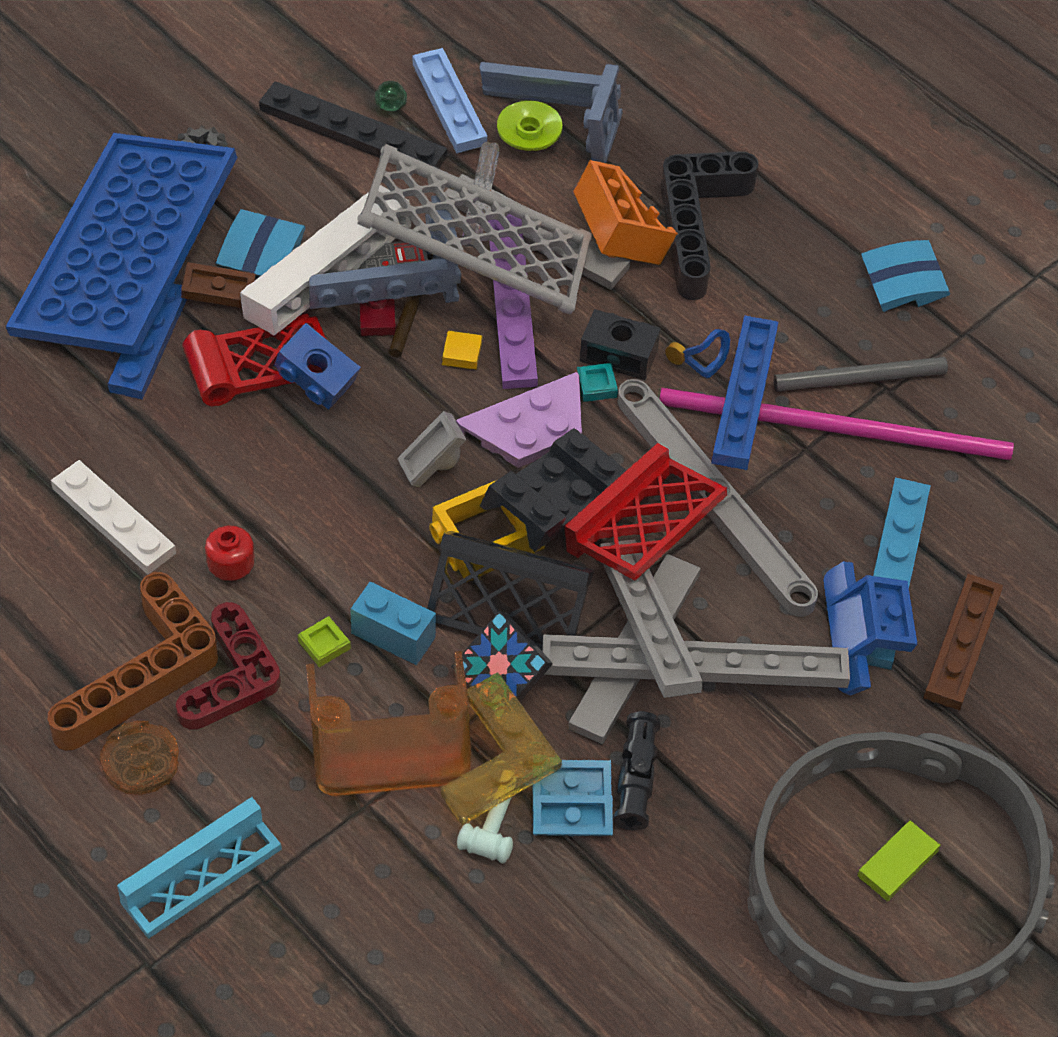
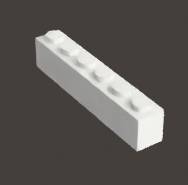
[240,185,411,335]

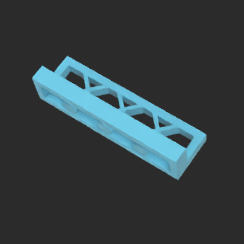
[117,797,282,939]

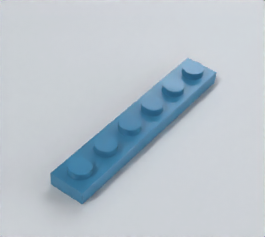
[867,477,931,670]

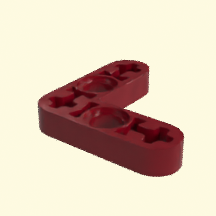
[176,602,281,730]

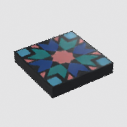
[451,611,553,720]

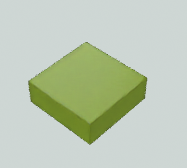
[298,616,351,668]

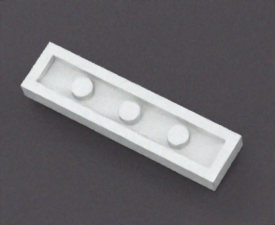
[51,460,176,574]

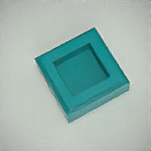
[576,363,618,402]

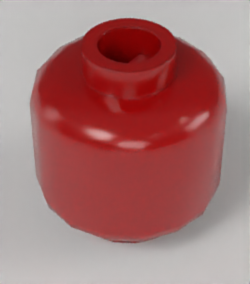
[205,525,255,581]

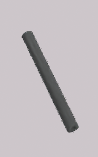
[773,357,948,392]

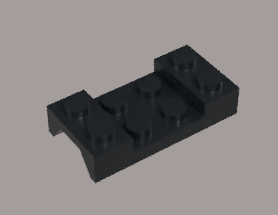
[480,428,627,552]

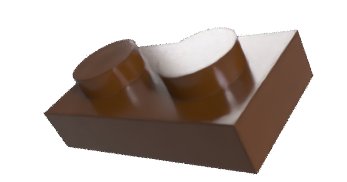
[181,262,256,308]

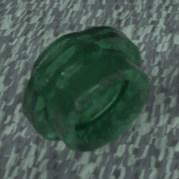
[375,81,407,111]

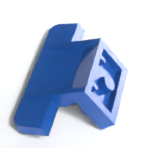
[824,561,917,695]

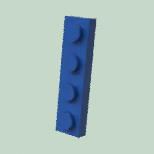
[108,283,187,400]

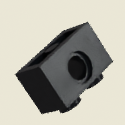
[579,309,661,381]

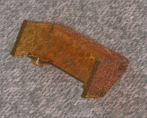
[306,651,472,796]

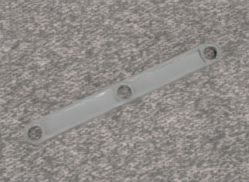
[618,379,818,617]

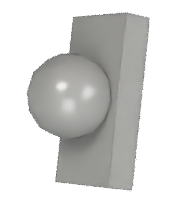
[397,411,466,487]

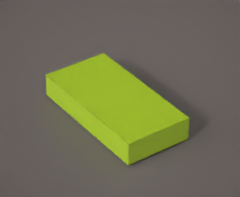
[857,820,940,902]

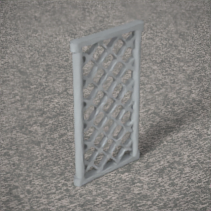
[357,144,592,315]

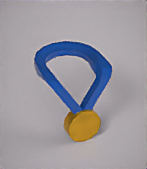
[665,329,730,378]

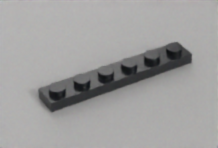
[259,81,447,169]

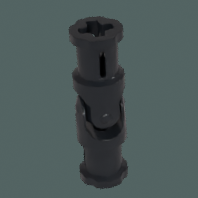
[614,711,661,831]

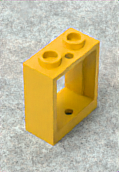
[429,480,545,582]

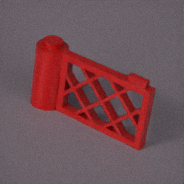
[182,314,326,406]

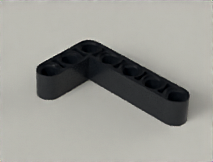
[661,151,759,300]

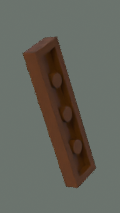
[924,573,1003,711]

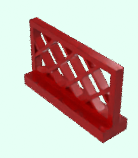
[565,443,727,581]

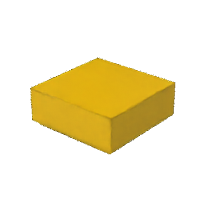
[442,331,482,370]

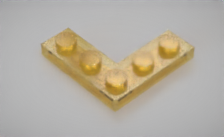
[441,672,562,825]

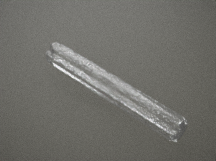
[462,141,499,248]

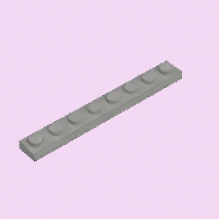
[542,635,850,688]

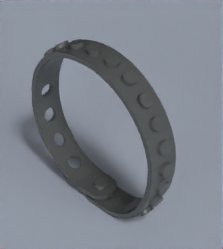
[747,732,1054,1016]

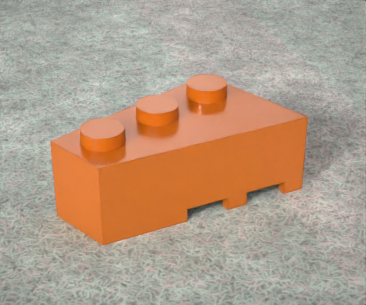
[573,160,678,265]

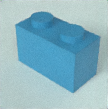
[350,582,436,665]

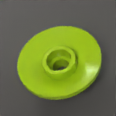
[497,101,563,151]

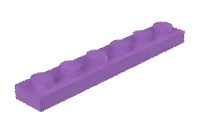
[488,214,538,389]

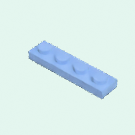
[412,48,487,153]

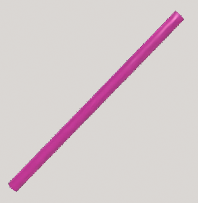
[660,388,1014,460]

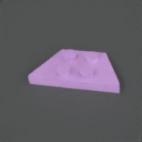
[456,372,582,468]

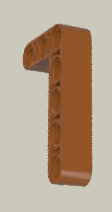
[48,572,218,751]

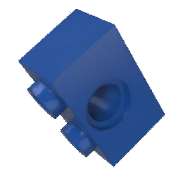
[274,323,361,410]

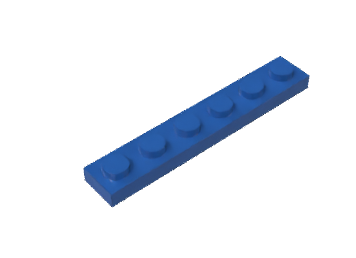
[711,316,778,470]

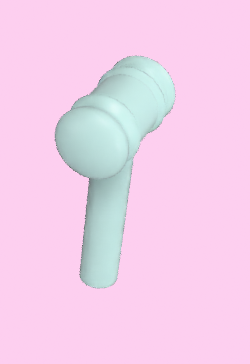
[457,775,517,864]

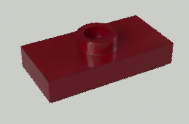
[360,299,395,336]

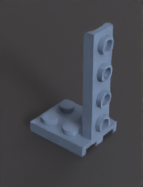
[479,62,623,163]
[309,195,461,309]

